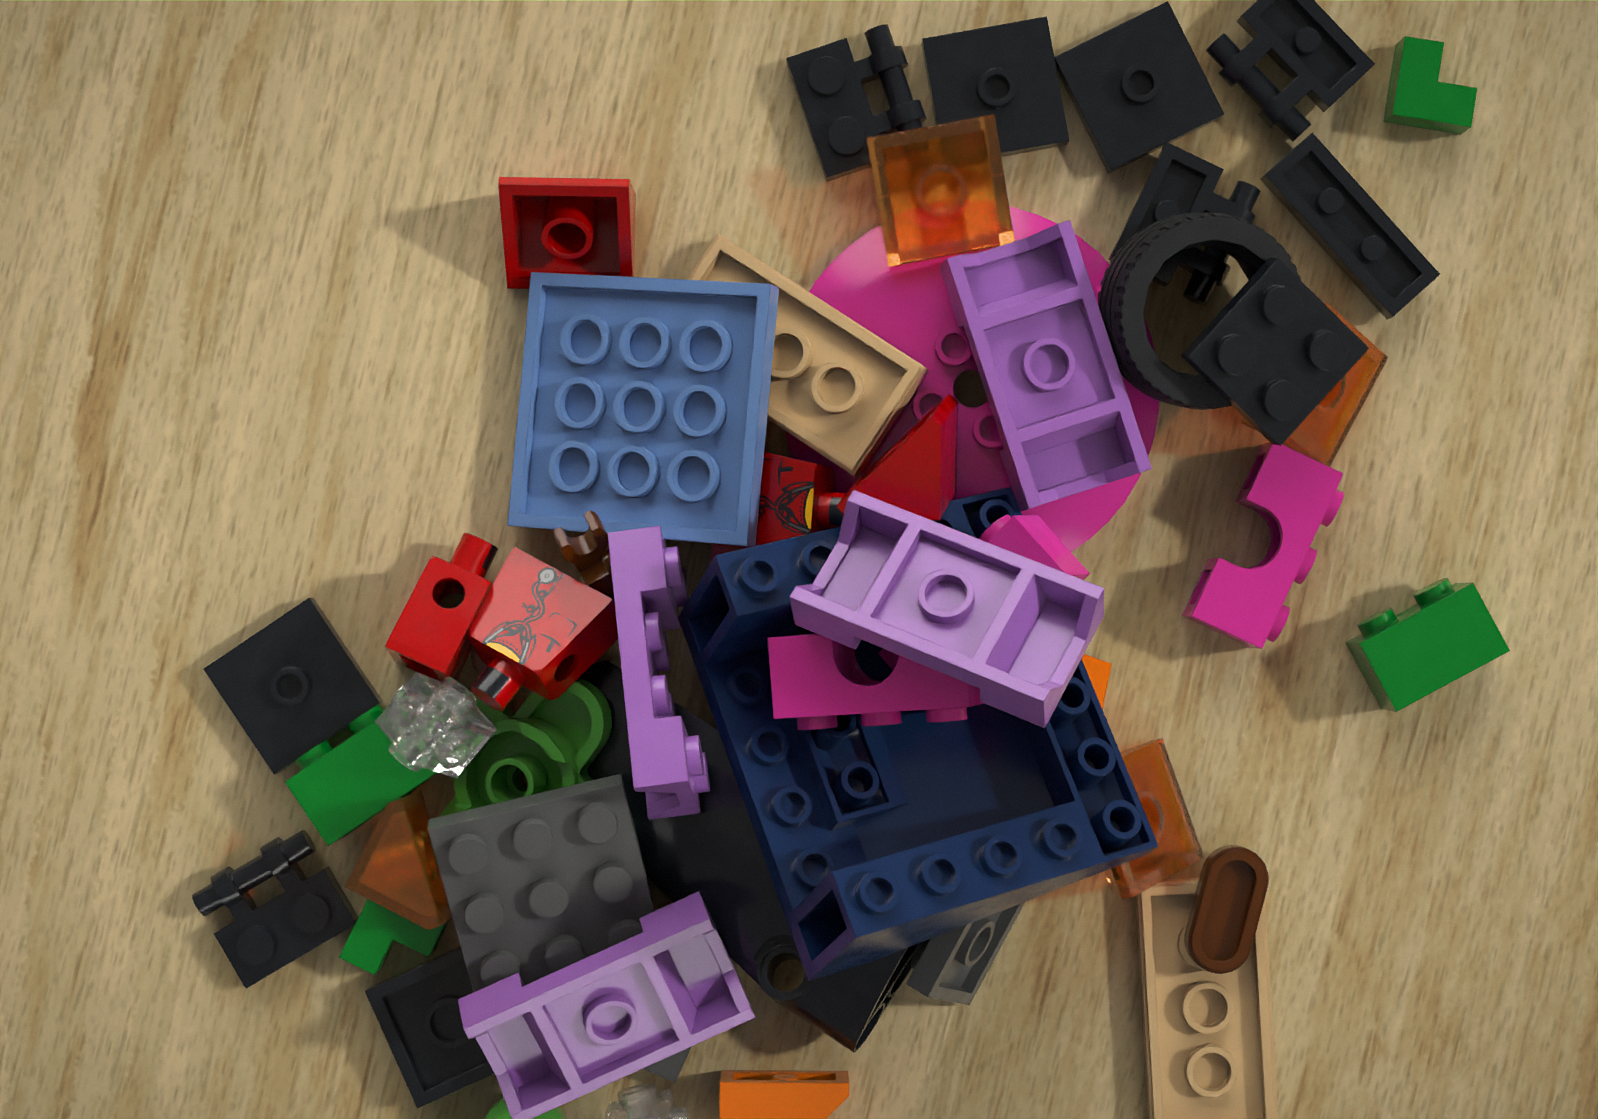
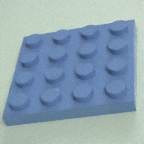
[507,272,779,547]

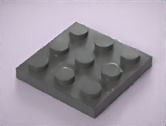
[428,774,656,992]

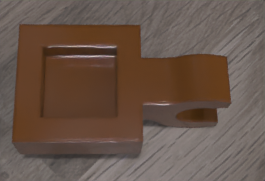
[553,510,615,604]

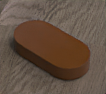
[1184,845,1269,974]

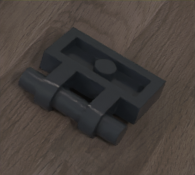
[1206,0,1375,142]
[786,24,929,182]
[1108,142,1261,306]
[192,830,358,988]

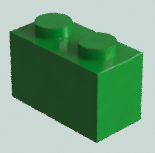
[1345,578,1510,712]
[285,704,443,846]

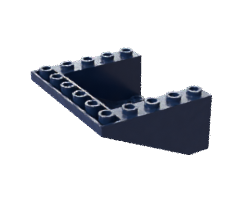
[678,487,1158,981]

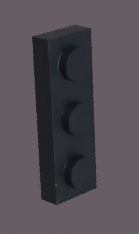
[1260,133,1440,320]

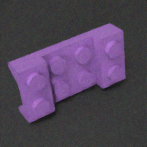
[939,220,1152,512]
[790,490,1104,728]
[608,526,710,820]
[458,891,755,1119]

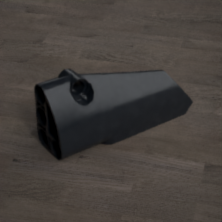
[579,660,919,1053]

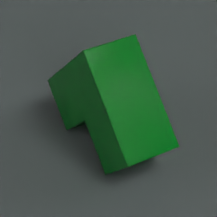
[1383,36,1477,135]
[339,881,452,975]

